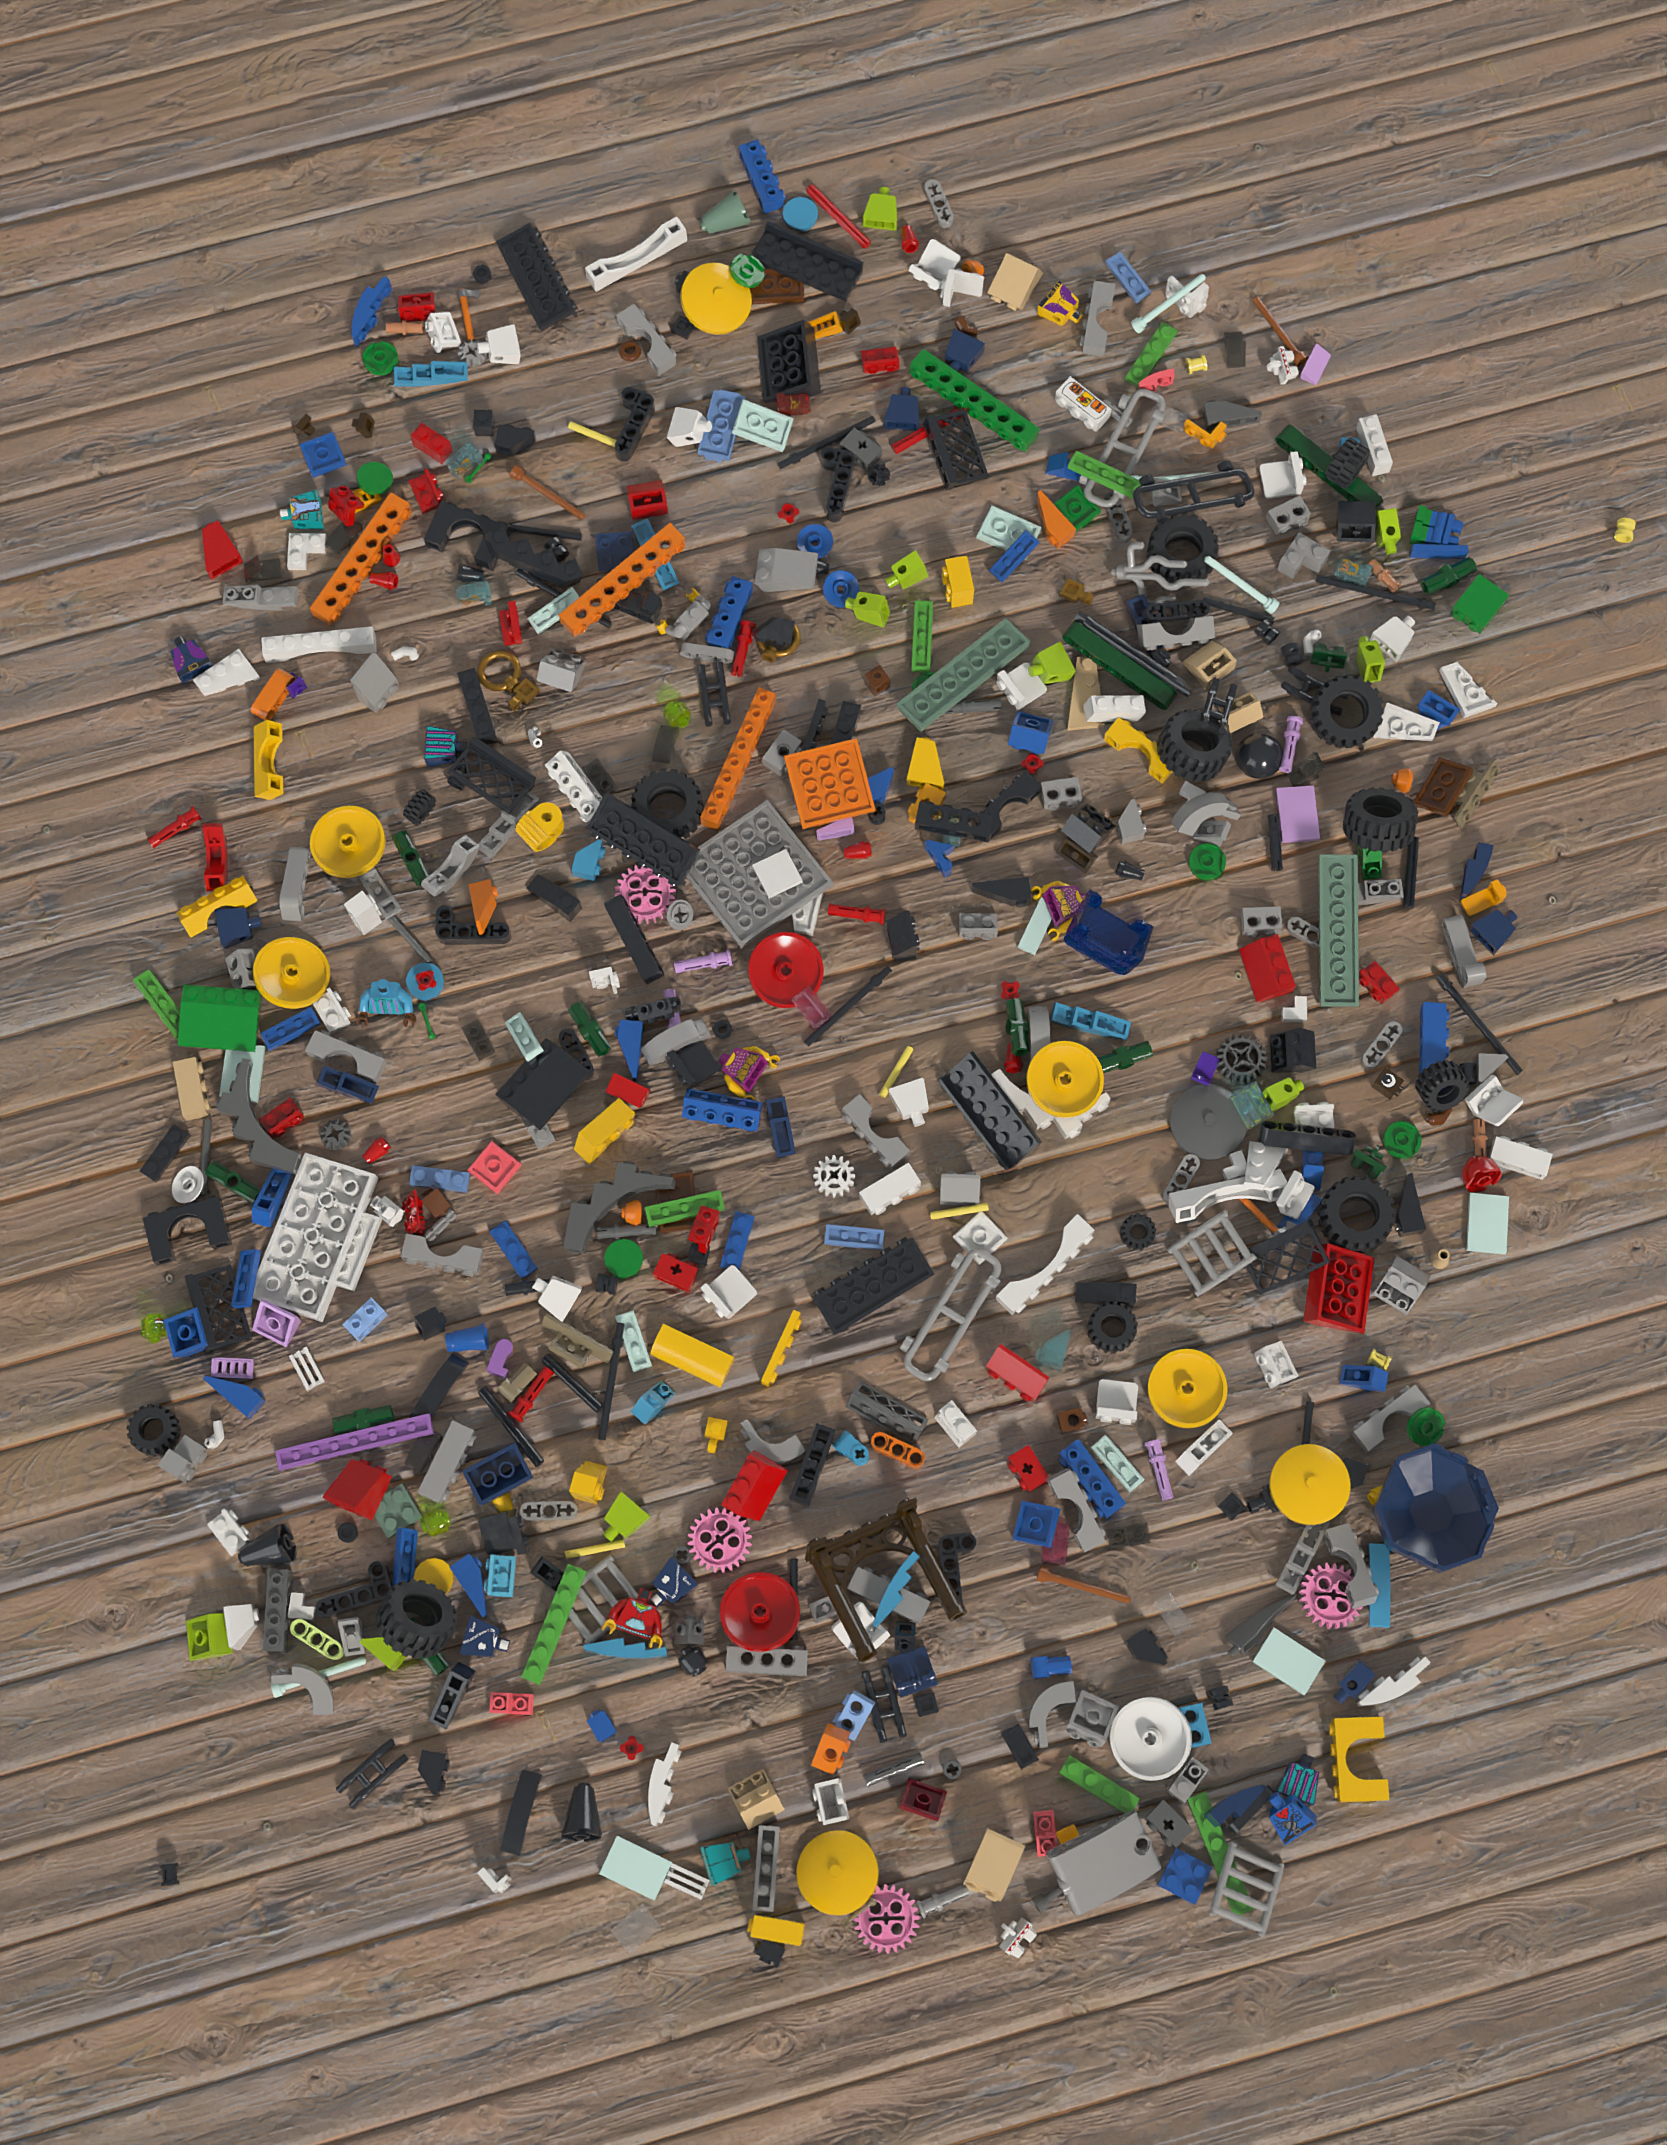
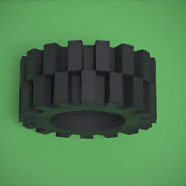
[403,789,436,825]
[1120,1213,1156,1250]

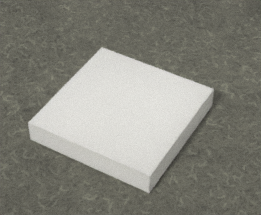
[752,849,803,898]
[953,1211,1008,1265]

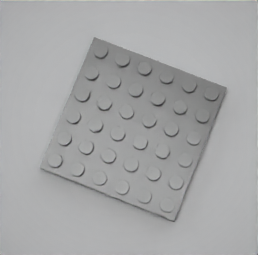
[686,800,833,949]

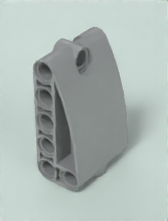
[1046,1810,1162,1915]

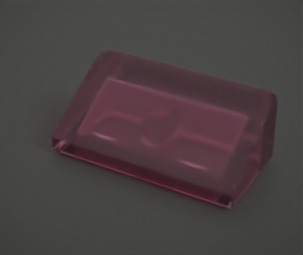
[791,986,831,1029]
[1041,1523,1070,1565]

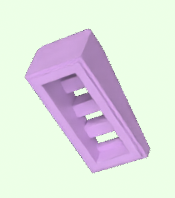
[816,818,854,841]
[211,1358,254,1379]

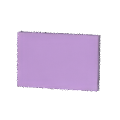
[1276,785,1320,843]

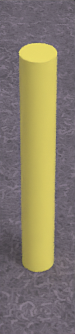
[568,422,617,447]
[879,1046,914,1098]
[930,1202,989,1220]
[565,1539,625,1559]

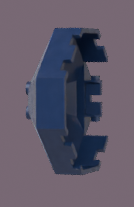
[1372,1443,1499,1573]

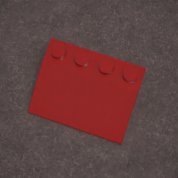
[1303,1243,1374,1334]

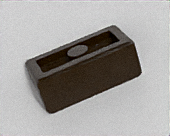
[1055,836,1098,874]

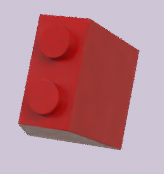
[322,1459,392,1521]

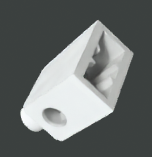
[477,325,521,364]
[667,407,712,447]
[1370,616,1415,662]
[888,1078,929,1127]
[532,1276,582,1322]

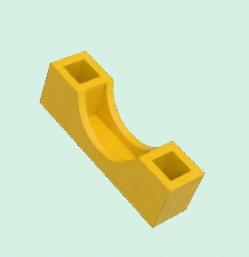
[1104,717,1173,784]
[254,720,283,800]
[176,876,257,938]

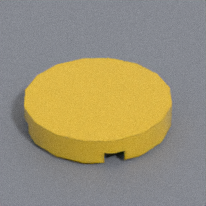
[413,1558,454,1595]

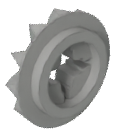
[458,339,487,367]
[665,900,693,930]

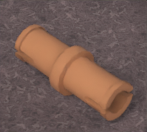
[386,320,423,335]
[1367,559,1401,592]
[1472,1119,1488,1157]

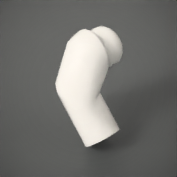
[391,646,419,661]
[527,726,542,748]

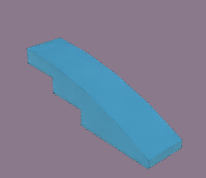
[394,361,468,387]
[631,518,680,591]
[1049,1002,1131,1041]
[1368,1543,1390,1628]
[873,1551,920,1628]
[583,1638,668,1659]

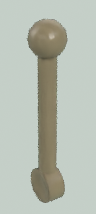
[841,1898,876,1928]

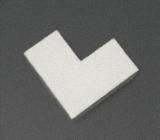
[1179,781,1206,802]
[1281,996,1307,1023]
[1222,1150,1247,1181]
[288,1592,316,1621]

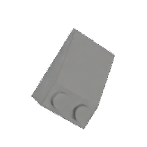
[755,548,818,592]
[350,652,399,713]

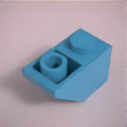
[571,839,606,881]
[631,1380,676,1424]

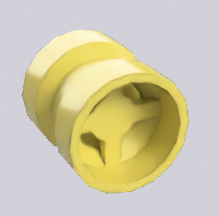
[1614,518,1636,543]

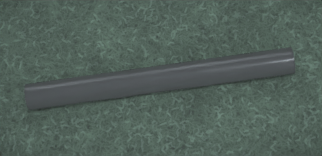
[387,916,433,963]
[199,1119,212,1196]

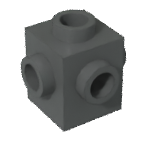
[675,1615,704,1645]

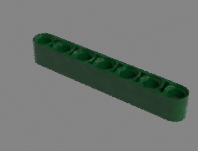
[1275,425,1384,511]
[1062,621,1177,710]

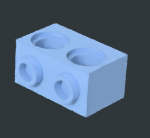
[343,1297,388,1342]
[833,1690,876,1741]

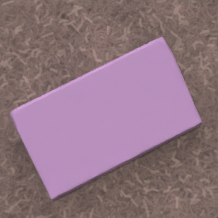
[1300,344,1331,385]

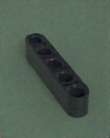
[604,894,664,985]
[1259,1121,1356,1155]

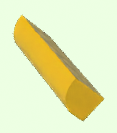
[650,1324,734,1388]

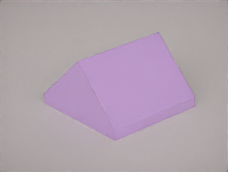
[252,1299,301,1347]

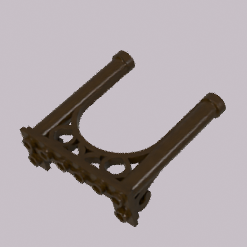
[805,1497,967,1662]

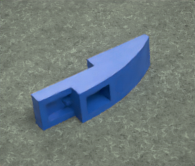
[352,276,392,346]

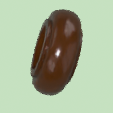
[619,340,641,362]

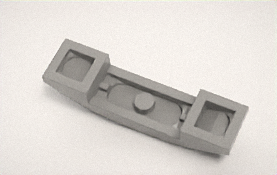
[358,867,402,920]

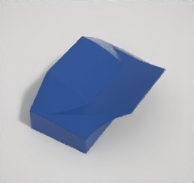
[1418,690,1460,730]

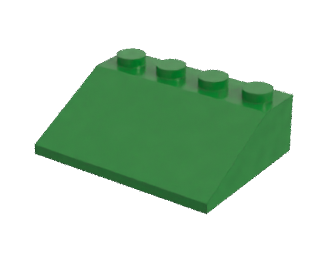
[178,984,262,1052]

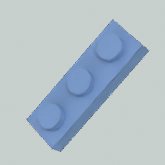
[1105,252,1151,304]
[409,1166,470,1193]
[824,1224,884,1250]

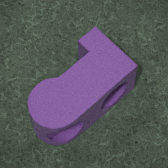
[486,1339,514,1379]

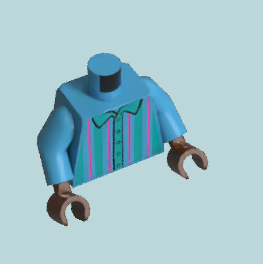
[357,979,416,1027]

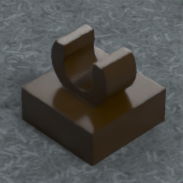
[838,308,861,335]
[293,413,315,437]
[351,413,375,438]

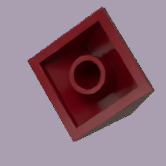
[899,1778,947,1822]

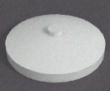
[1110,1697,1192,1780]

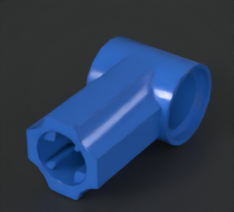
[1031,1656,1072,1679]

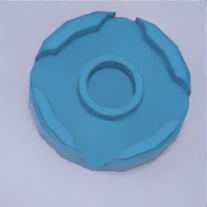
[783,197,818,232]
[406,963,445,1001]

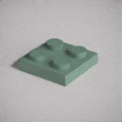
[375,1484,423,1539]

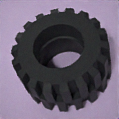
[1326,438,1370,489]
[1415,1060,1470,1112]
[1087,1301,1138,1354]
[126,1404,181,1456]

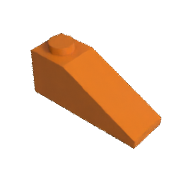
[1036,490,1076,549]
[468,879,499,935]

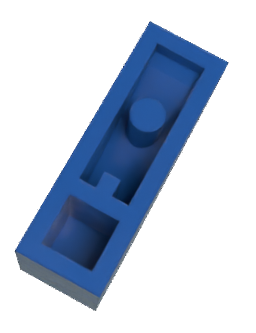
[615,1020,644,1082]
[252,1168,291,1228]
[203,1376,266,1419]
[450,1553,488,1619]

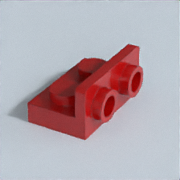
[398,292,436,322]
[861,346,900,374]
[408,468,444,514]
[499,601,523,646]
[1359,961,1400,1005]
[259,1098,304,1139]
[688,1205,720,1254]

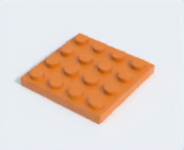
[784,738,876,829]

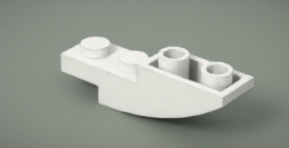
[1356,1657,1430,1706]
[648,1743,682,1827]

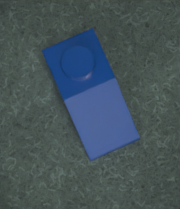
[867,767,894,804]
[1339,1365,1388,1392]

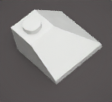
[223,1604,260,1650]

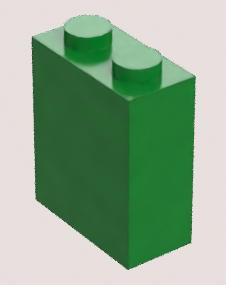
[1450,574,1509,634]

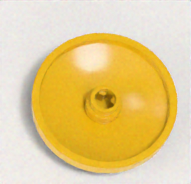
[680,263,752,335]
[310,806,386,878]
[253,937,330,1009]
[1026,1041,1104,1118]
[1148,1349,1227,1428]
[1269,1444,1350,1525]
[797,1830,879,1915]

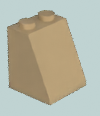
[987,253,1043,311]
[963,1829,1025,1902]

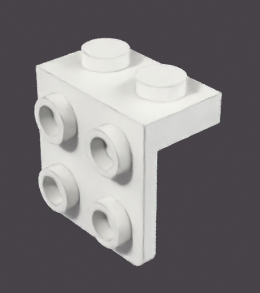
[909,239,961,290]
[940,269,984,307]
[1165,276,1209,318]
[1259,451,1306,499]
[996,663,1047,710]
[1464,1074,1524,1126]
[700,1265,757,1319]
[1095,1379,1138,1425]
[831,1602,891,1663]

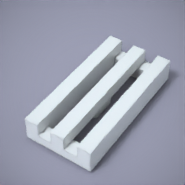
[289,1347,325,1391]
[664,1863,710,1899]

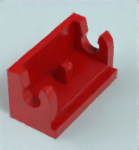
[605,1073,651,1108]

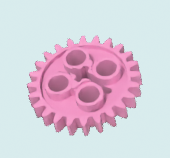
[614,865,676,924]
[688,1508,752,1573]
[1298,1563,1363,1629]
[853,1884,920,1954]

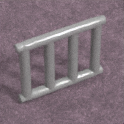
[1167,1210,1257,1297]
[552,1554,638,1644]
[1209,1842,1285,1937]

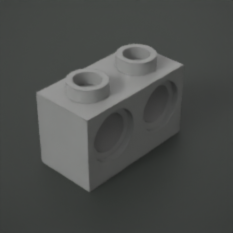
[1266,495,1311,536]
[1041,777,1082,811]
[1240,906,1282,938]
[225,949,257,990]

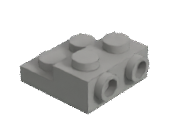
[1065,1690,1119,1748]

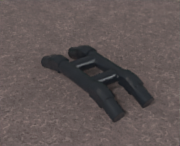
[697,662,731,727]
[1281,665,1349,715]
[1201,678,1238,734]
[862,1665,907,1743]
[336,1739,409,1809]

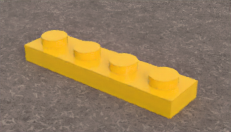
[761,1310,803,1387]

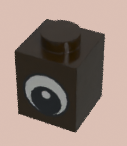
[1371,1067,1404,1100]

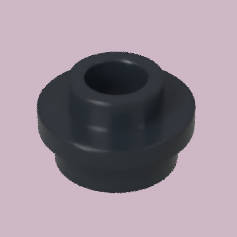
[713,1020,732,1039]

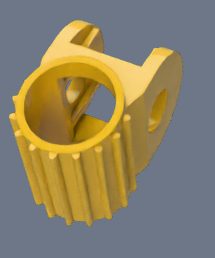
[515,802,564,852]

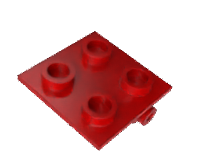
[402,1190,426,1235]

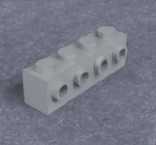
[417,1420,477,1505]
[847,1566,930,1625]

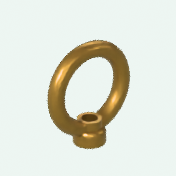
[757,617,801,663]
[477,650,521,693]

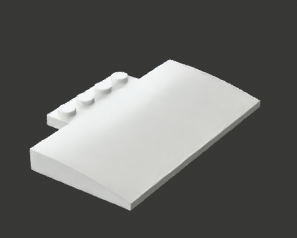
[253,1153,382,1322]

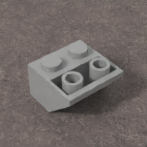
[537,648,587,692]
[940,1171,980,1206]
[1373,1256,1431,1315]

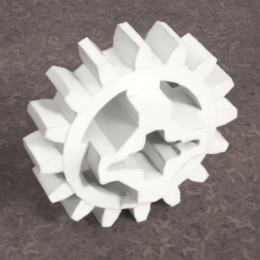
[813,1155,855,1198]

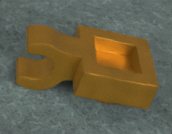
[1060,578,1094,606]
[508,678,540,712]

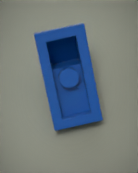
[1045,452,1081,481]
[924,840,954,878]
[1301,1150,1324,1190]

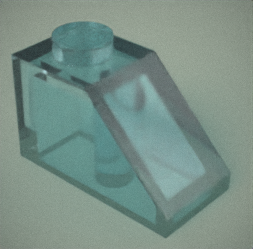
[1035,1330,1071,1371]

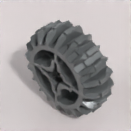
[1216,1033,1267,1085]

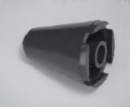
[238,1524,297,1567]
[561,1783,602,1842]

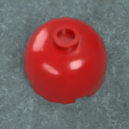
[1461,1156,1502,1193]

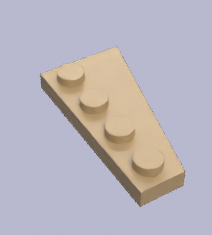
[1067,656,1105,731]

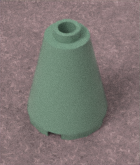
[700,190,751,234]

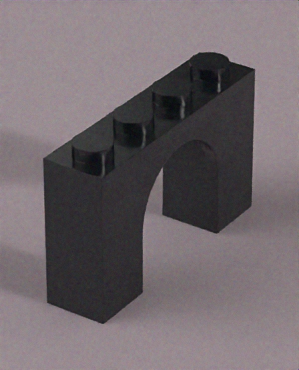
[424,501,510,571]
[143,1196,233,1266]

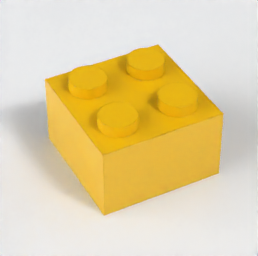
[941,556,974,608]

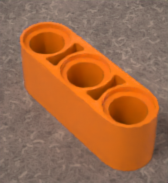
[251,668,296,720]
[871,1432,925,1469]

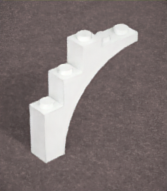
[991,1069,1111,1139]

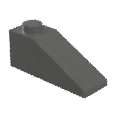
[1202,400,1262,431]

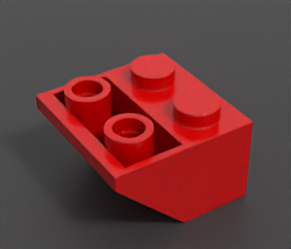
[626,480,668,520]

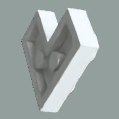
[287,533,327,570]

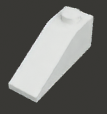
[1175,1419,1233,1476]

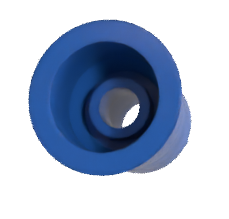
[445,1323,489,1352]

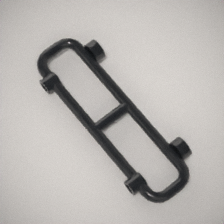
[1132,460,1255,523]

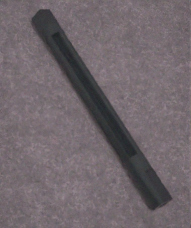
[1073,610,1195,698]

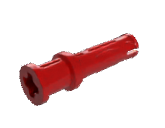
[731,620,756,677]
[147,805,202,849]
[828,903,886,925]
[508,1366,554,1423]

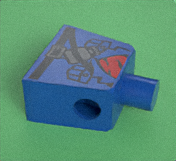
[1268,1792,1317,1845]

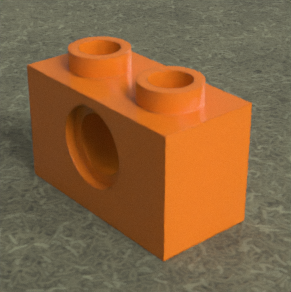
[811,1723,851,1775]

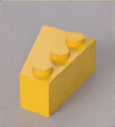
[574,1098,635,1165]
[569,1460,608,1504]

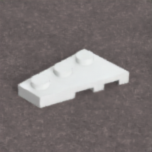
[193,649,260,696]
[1439,662,1497,718]
[1373,703,1440,741]
[792,893,823,936]
[1244,1141,1288,1190]

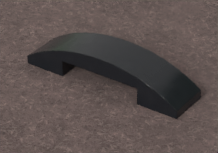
[409,1353,469,1420]
[500,1770,542,1856]

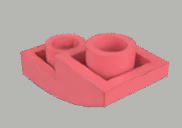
[1138,369,1175,392]
[489,1692,534,1715]
[1033,1810,1057,1857]

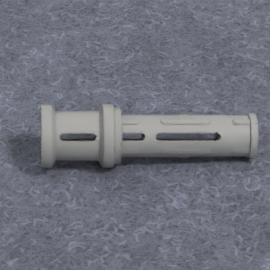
[916,1885,979,1919]

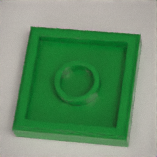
[1053,485,1101,533]

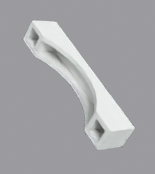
[585,217,687,292]
[262,627,377,663]
[1169,1169,1287,1223]
[996,1214,1094,1315]

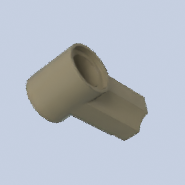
[498,1363,537,1403]

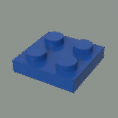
[299,432,347,478]
[1012,1501,1061,1548]
[1157,1848,1213,1905]

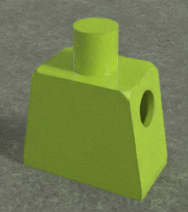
[863,187,897,231]
[1375,508,1401,555]
[885,550,929,589]
[845,591,890,628]
[1356,636,1385,683]
[1028,641,1076,684]
[1256,1077,1304,1114]
[603,1492,651,1542]

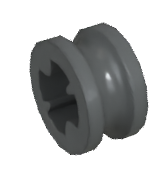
[673,1546,691,1565]
[943,1760,962,1779]

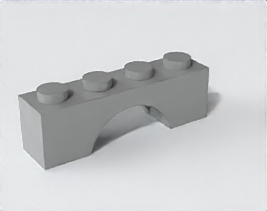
[1080,281,1115,357]
[616,304,677,376]
[1137,616,1215,650]
[305,1030,387,1084]
[842,1094,910,1170]
[401,1234,484,1277]
[1351,1385,1430,1453]
[1046,1468,1106,1552]
[1324,1523,1379,1609]

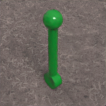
[465,453,491,484]
[418,1003,436,1040]

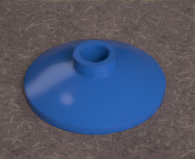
[797,524,833,558]
[823,570,859,608]

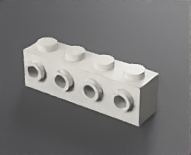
[545,750,602,823]

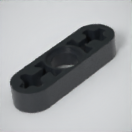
[559,1029,594,1080]
[1227,1785,1275,1834]

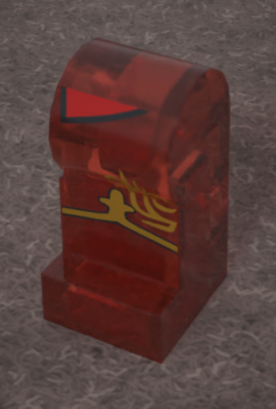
[777,393,811,416]

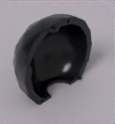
[1235,733,1283,779]

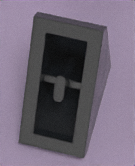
[530,1556,564,1592]

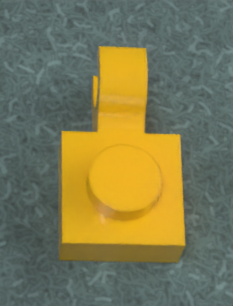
[704,1417,728,1454]

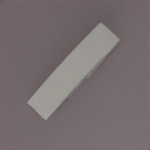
[478,791,539,859]
[1275,1521,1330,1595]

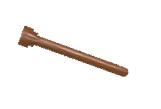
[1253,296,1308,367]
[509,464,585,519]
[1036,1565,1131,1603]

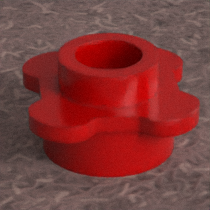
[778,503,799,524]
[1021,753,1043,775]
[415,970,437,991]
[1001,981,1020,1000]
[619,1736,644,1760]

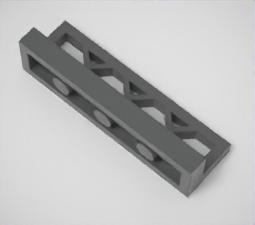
[845,1380,928,1446]

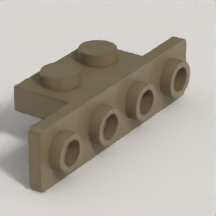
[1454,759,1500,828]
[542,1313,613,1368]

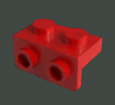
[328,486,364,527]

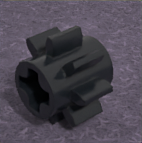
[868,463,890,486]
[1150,649,1171,668]

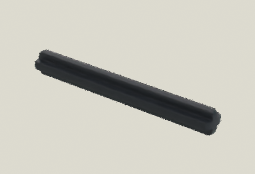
[478,1386,544,1467]

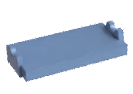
[698,390,746,463]

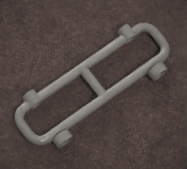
[1079,389,1166,507]
[900,1249,1001,1381]

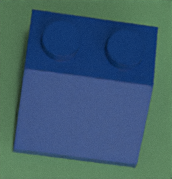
[1008,711,1053,754]
[163,1308,208,1358]

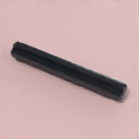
[1403,837,1419,909]
[542,1354,603,1413]

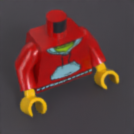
[601,1588,662,1649]

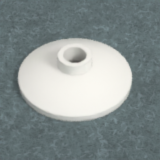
[172,1166,204,1204]

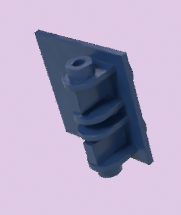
[595,531,634,571]
[887,1646,938,1698]

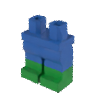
[1409,505,1464,545]

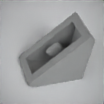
[1475,1053,1508,1087]

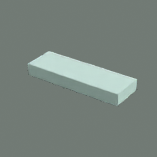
[527,587,579,634]
[1018,897,1052,955]
[505,1012,544,1061]
[615,1310,652,1372]
[1090,1434,1145,1493]

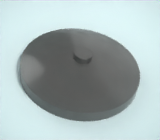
[1170,1084,1248,1160]

